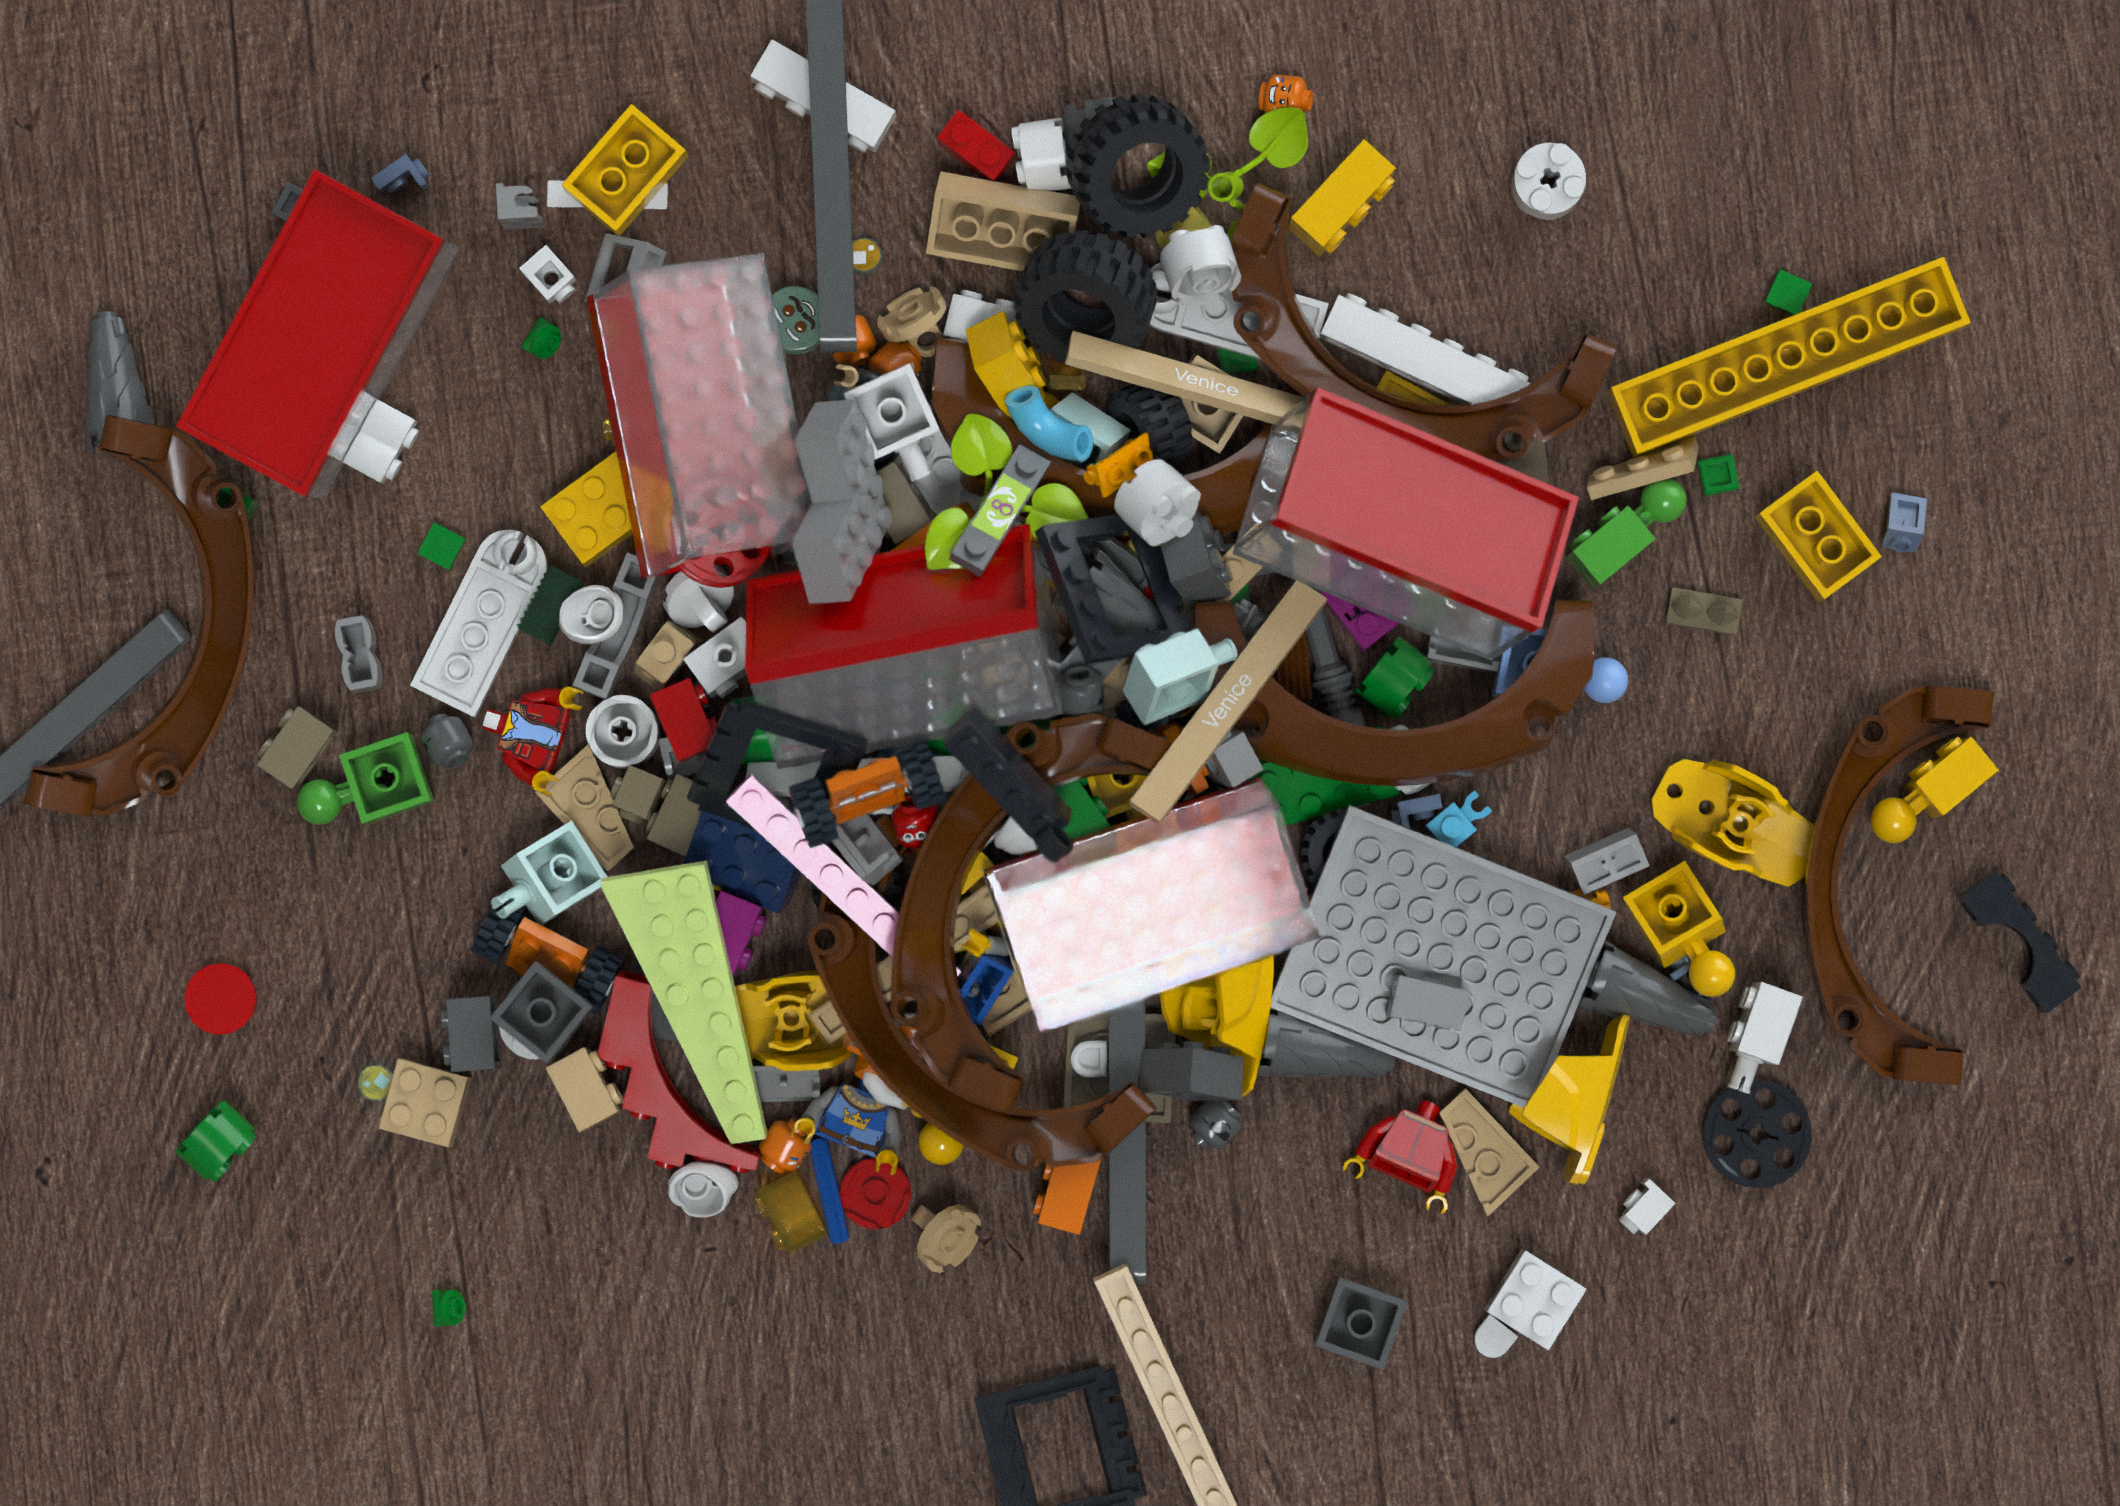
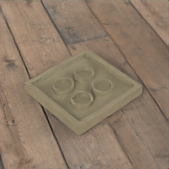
[1063,1009,1176,1123]

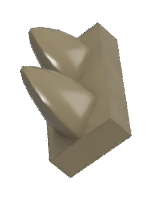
[1665,587,1743,636]

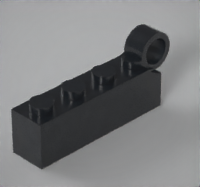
[943,706,1074,864]

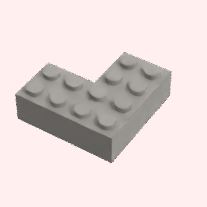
[791,400,892,604]

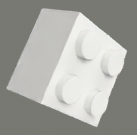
[1484,1249,1587,1350]

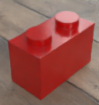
[937,109,1015,182]
[650,678,718,763]

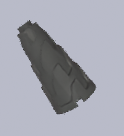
[84,311,154,455]
[1053,548,1166,638]
[1578,940,1717,1036]
[1257,1008,1395,1079]

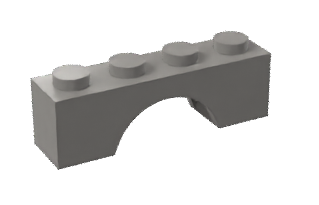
[572,552,661,700]

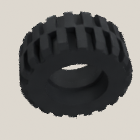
[1066,94,1210,239]
[1014,230,1157,363]

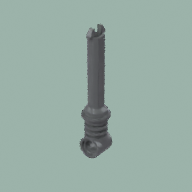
[1278,541,1366,727]

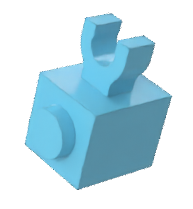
[1424,790,1492,847]

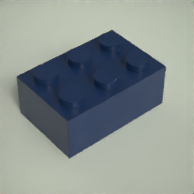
[683,811,802,914]

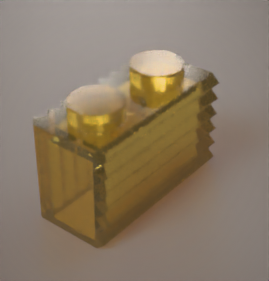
[754,1170,828,1255]

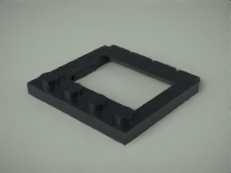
[1034,514,1193,665]
[687,700,868,827]
[974,1365,1147,1506]

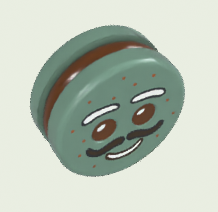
[762,286,820,355]

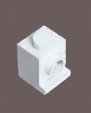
[519,245,577,304]
[1618,1178,1675,1235]

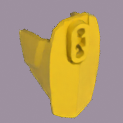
[1651,759,1814,887]
[1157,925,1274,1098]
[735,970,852,1071]
[1509,1014,1631,1185]

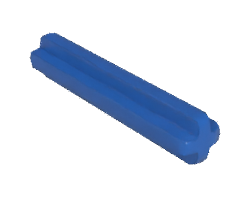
[810,1138,849,1244]

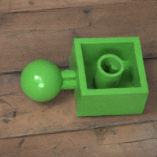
[1566,478,1687,590]
[296,732,435,825]

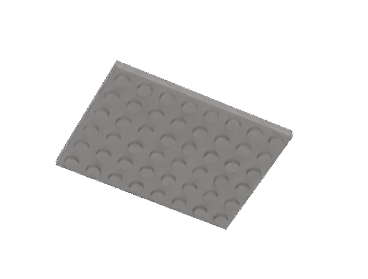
[1271,804,1616,1107]

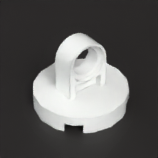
[663,563,734,633]

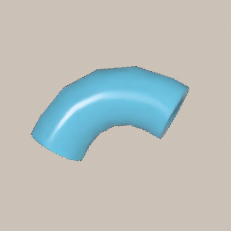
[1005,386,1093,461]

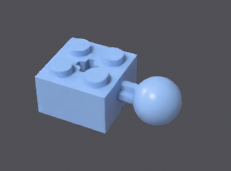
[1491,623,1628,703]

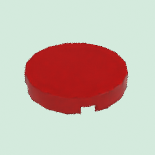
[184,963,258,1035]
[840,1158,912,1230]

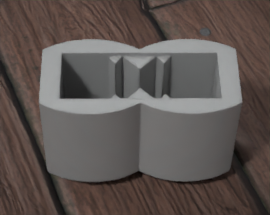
[335,615,383,693]

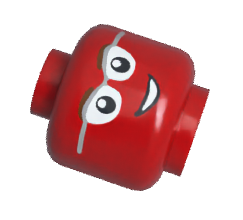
[892,795,939,851]

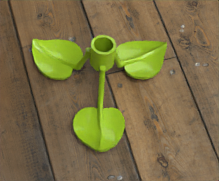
[1147,107,1308,246]
[925,414,1089,570]

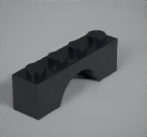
[1955,871,2082,1013]

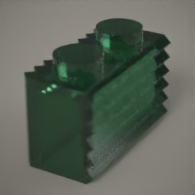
[517,566,583,647]

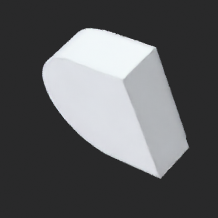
[1070,1041,1107,1077]
[1474,1314,1518,1358]

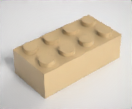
[926,171,1080,271]

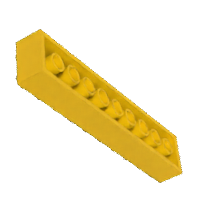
[1607,257,1971,458]

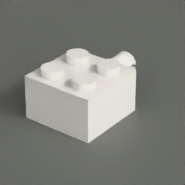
[844,363,940,482]
[683,616,747,699]
[1726,982,1803,1094]

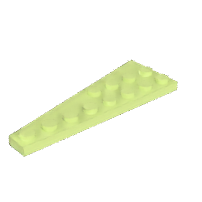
[601,861,768,1144]

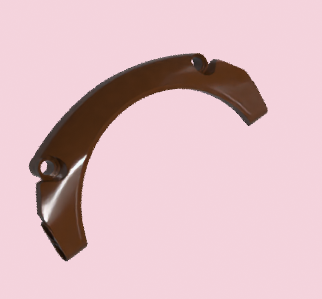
[1230,183,1618,459]
[931,337,1306,541]
[24,415,253,816]
[1194,600,1595,786]
[1805,686,1994,1085]
[890,713,1171,1112]
[808,814,1157,1171]

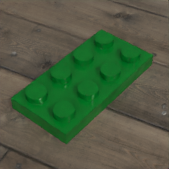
[1248,726,1400,828]

